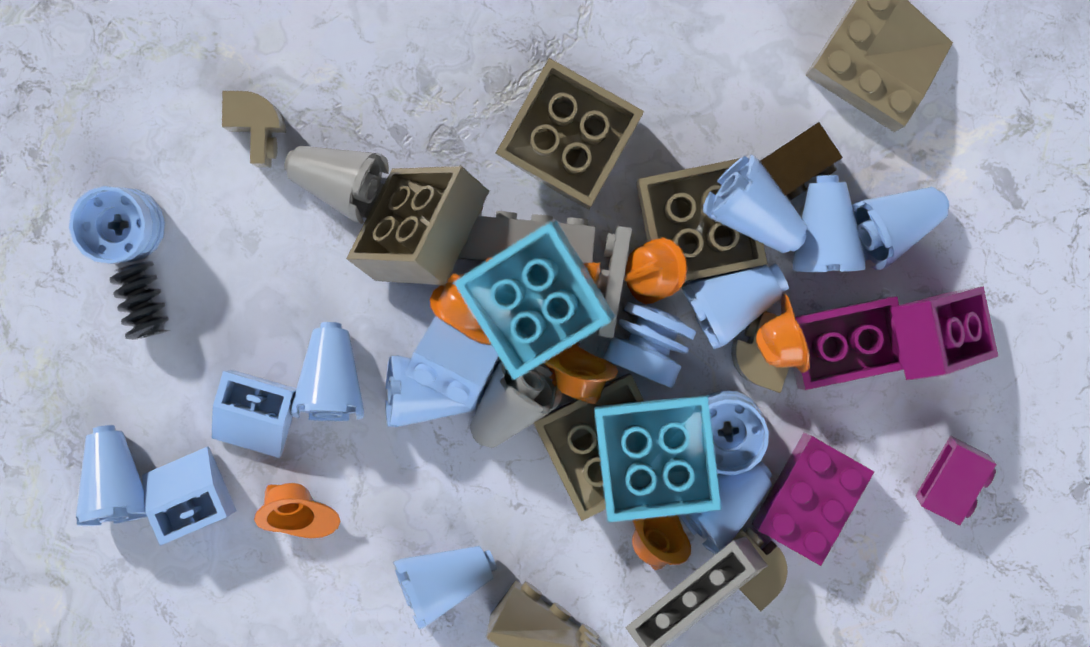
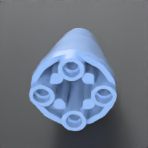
[682,263,789,350]

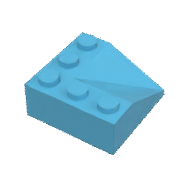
[454,220,616,380]
[595,396,721,522]

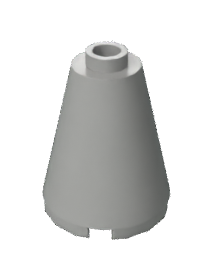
[284,146,389,224]
[470,360,562,448]

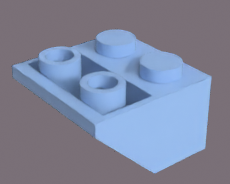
[211,370,296,458]
[142,446,237,546]

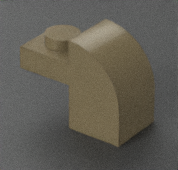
[222,91,286,168]
[731,311,790,393]
[733,527,788,612]

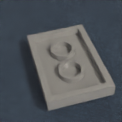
[597,226,632,338]

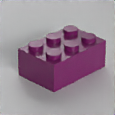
[891,286,999,380]
[793,296,903,390]
[752,433,875,566]

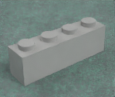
[457,211,596,263]
[625,536,768,647]

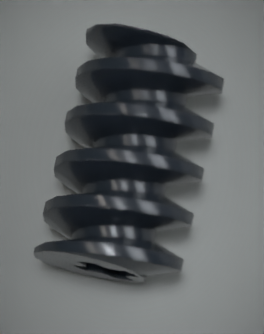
[109,261,170,340]

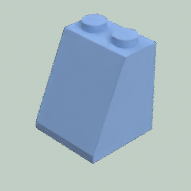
[405,316,499,409]

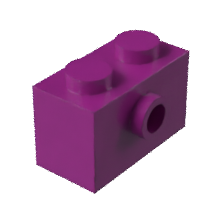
[915,435,997,526]

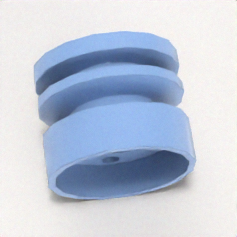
[69,186,165,264]
[603,302,697,388]
[707,390,769,475]

